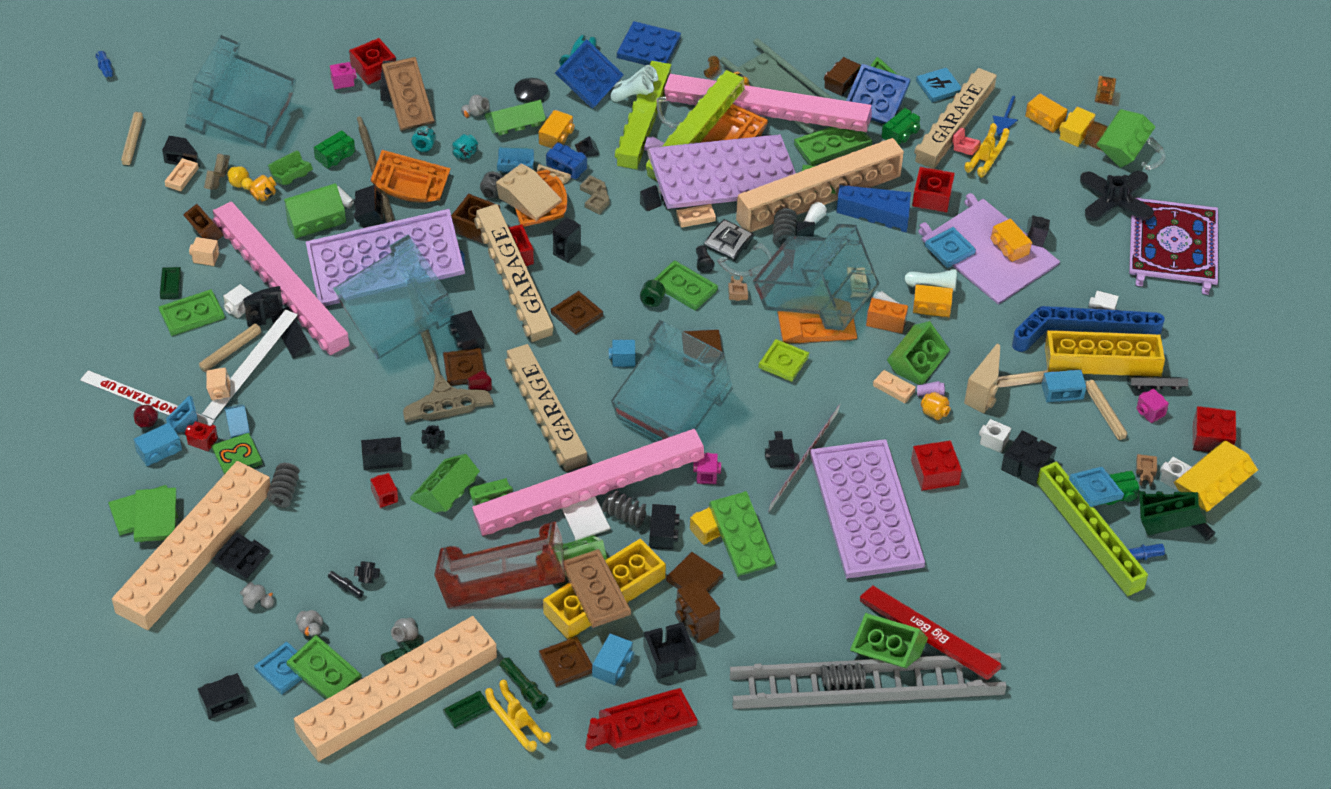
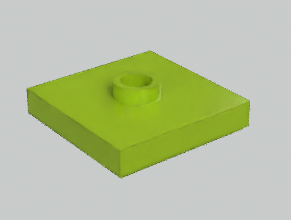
[758,339,809,382]

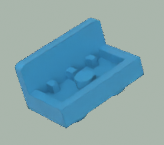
[497,147,534,174]

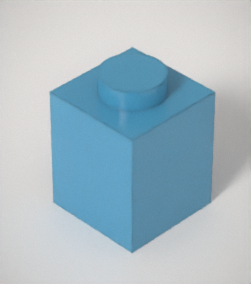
[609,340,635,367]

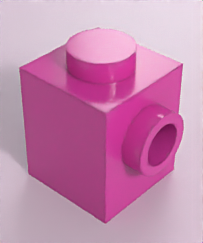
[329,62,357,89]
[1136,389,1169,423]
[693,453,721,484]

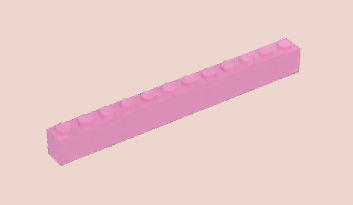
[664,74,872,132]
[212,201,349,355]
[472,429,704,536]

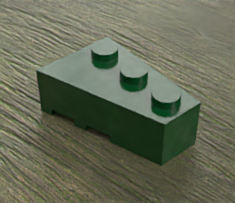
[1139,491,1206,536]

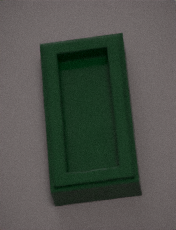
[160,267,181,299]
[443,691,491,728]

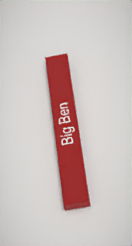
[860,585,1001,680]

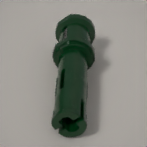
[499,657,549,710]

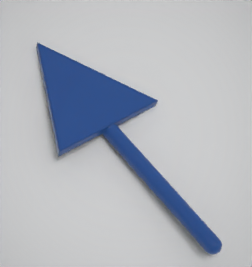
[993,96,1018,136]

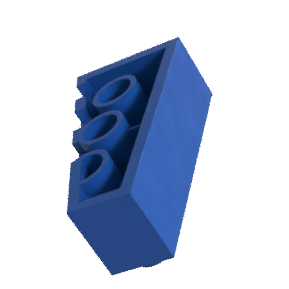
[836,185,911,233]

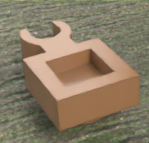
[728,276,748,301]
[1136,454,1157,487]

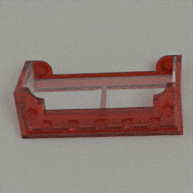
[434,521,565,608]

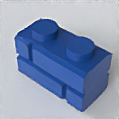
[546,142,587,180]

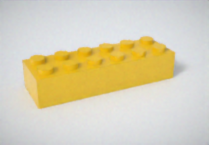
[1045,331,1165,377]
[543,538,666,639]

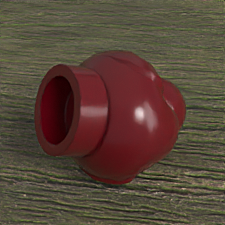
[133,405,158,427]

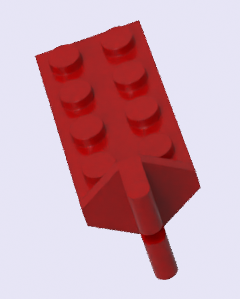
[585,688,698,750]

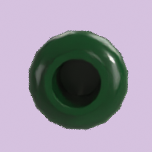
[640,280,666,307]

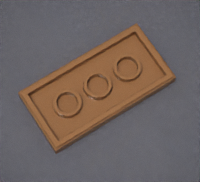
[382,57,434,131]
[561,549,631,628]

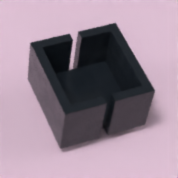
[1001,430,1057,487]
[643,622,697,679]

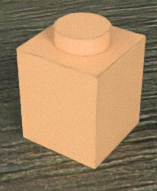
[189,237,220,266]

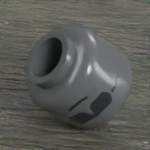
[480,171,503,198]

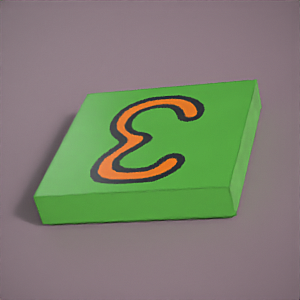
[211,433,263,475]

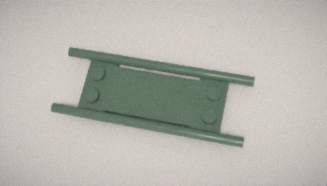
[720,38,833,134]

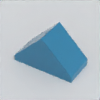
[166,396,198,433]
[225,404,250,439]

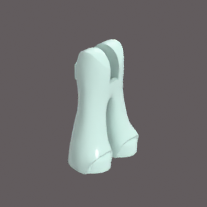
[611,65,658,102]
[905,269,957,292]

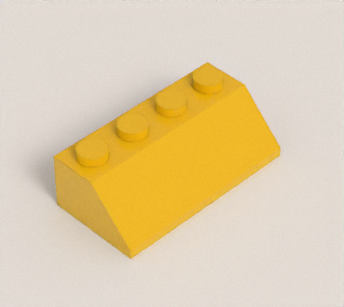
[1173,441,1258,512]

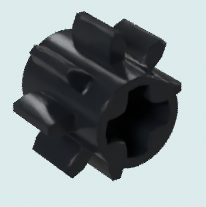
[421,425,445,449]
[354,561,380,583]

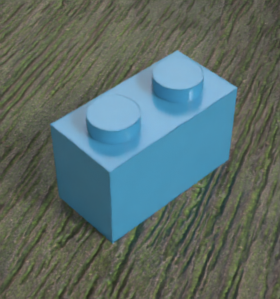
[1042,370,1086,402]
[133,423,182,467]
[592,634,635,685]

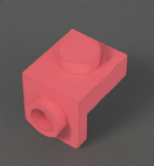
[952,128,981,155]

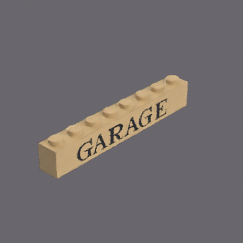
[914,68,997,169]
[474,204,553,342]
[505,344,587,472]

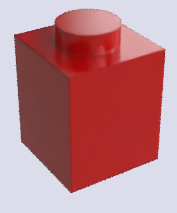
[370,473,399,508]

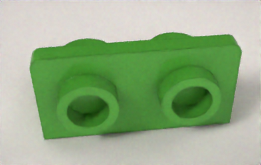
[468,478,513,506]

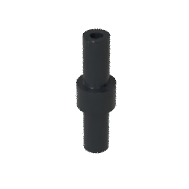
[328,571,364,598]

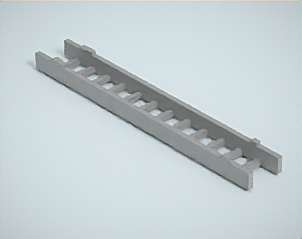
[729,653,1006,709]

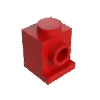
[185,421,218,452]

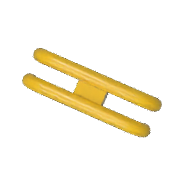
[964,123,1010,178]
[485,679,551,752]

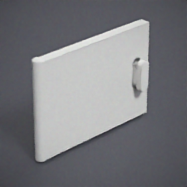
[561,497,611,541]

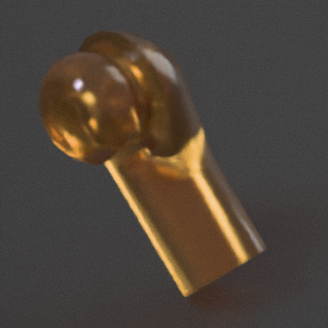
[704,56,720,78]

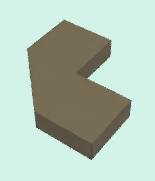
[204,153,230,190]
[580,175,609,215]

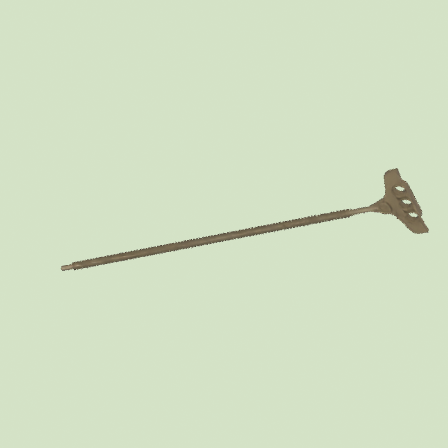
[357,116,493,423]

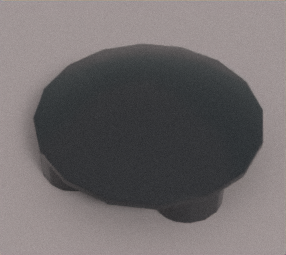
[514,78,548,102]

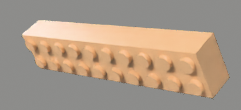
[736,138,904,232]
[112,461,271,630]
[294,616,497,762]

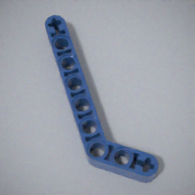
[1012,306,1165,352]

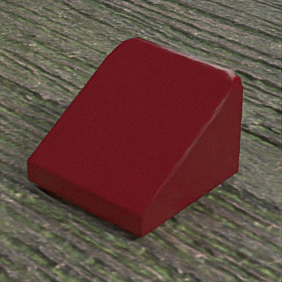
[468,370,492,391]

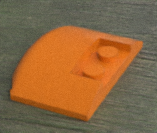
[700,104,768,143]
[371,150,451,203]
[515,169,568,227]
[777,296,857,344]

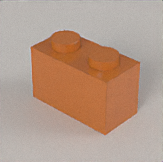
[866,298,908,334]

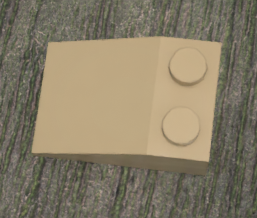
[496,163,562,221]
[964,344,1000,414]

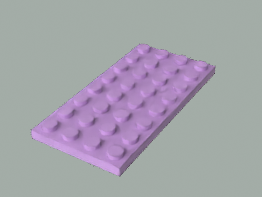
[647,134,796,209]
[306,209,465,306]
[810,439,925,579]

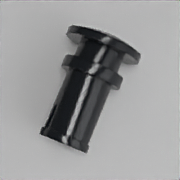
[696,245,715,273]
[1191,523,1216,541]

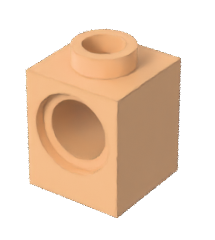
[206,367,230,400]

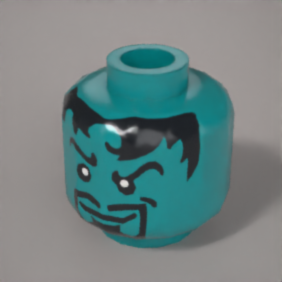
[411,126,436,152]
[452,134,478,160]

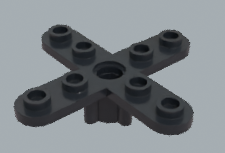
[1080,171,1154,221]

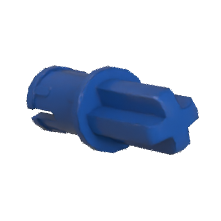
[95,51,113,78]
[1128,544,1165,560]

